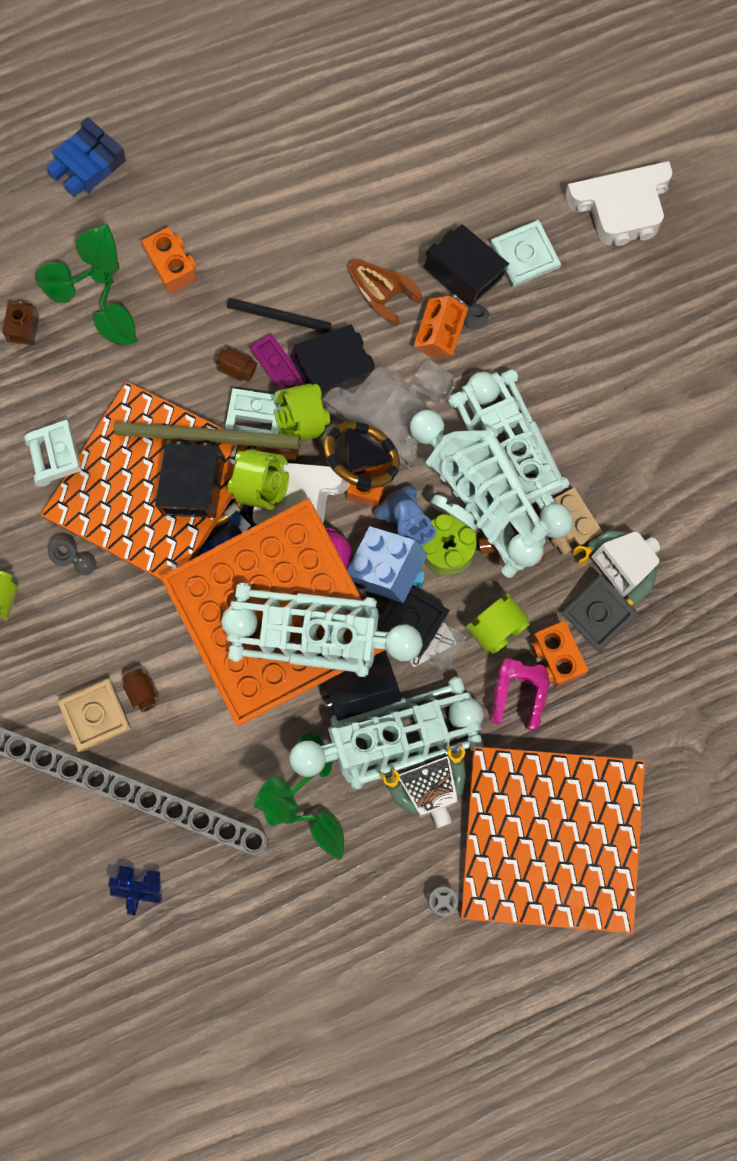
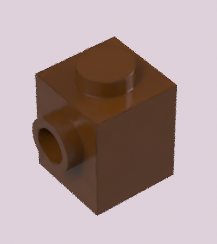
[2,301,39,345]

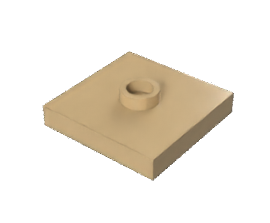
[57,679,131,753]

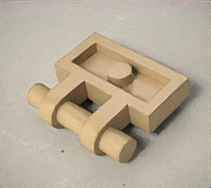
[536,487,603,556]

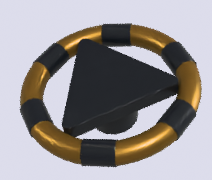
[323,421,400,489]

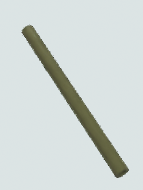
[114,422,301,450]

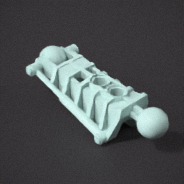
[448,369,574,539]
[410,410,551,578]
[221,583,422,677]
[290,677,484,790]

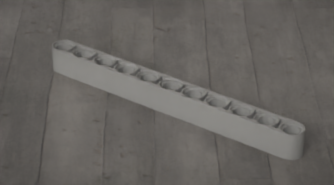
[0,727,268,856]

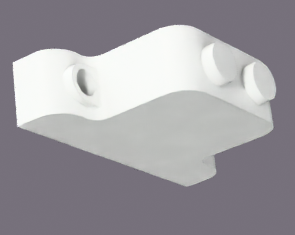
[565,161,672,246]
[253,463,350,525]

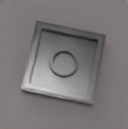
[561,574,640,652]

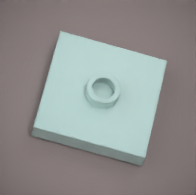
[491,220,561,287]

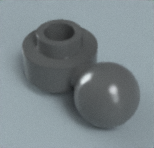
[451,293,489,330]
[48,537,96,576]

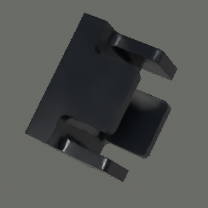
[377,587,450,659]

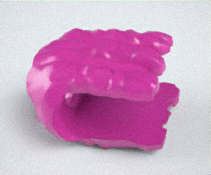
[491,658,550,731]

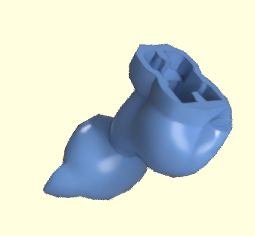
[373,486,436,547]

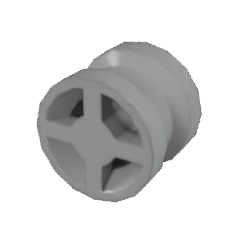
[429,887,458,917]

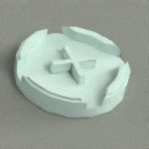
[430,495,478,533]

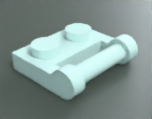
[225,389,280,434]
[24,420,82,487]

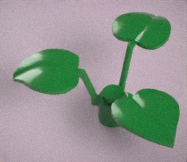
[35,223,138,345]
[253,731,344,860]

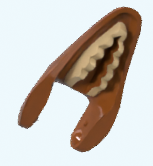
[349,259,423,326]

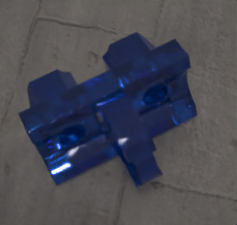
[108,866,163,916]

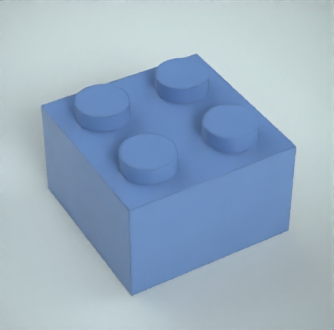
[347,526,427,603]

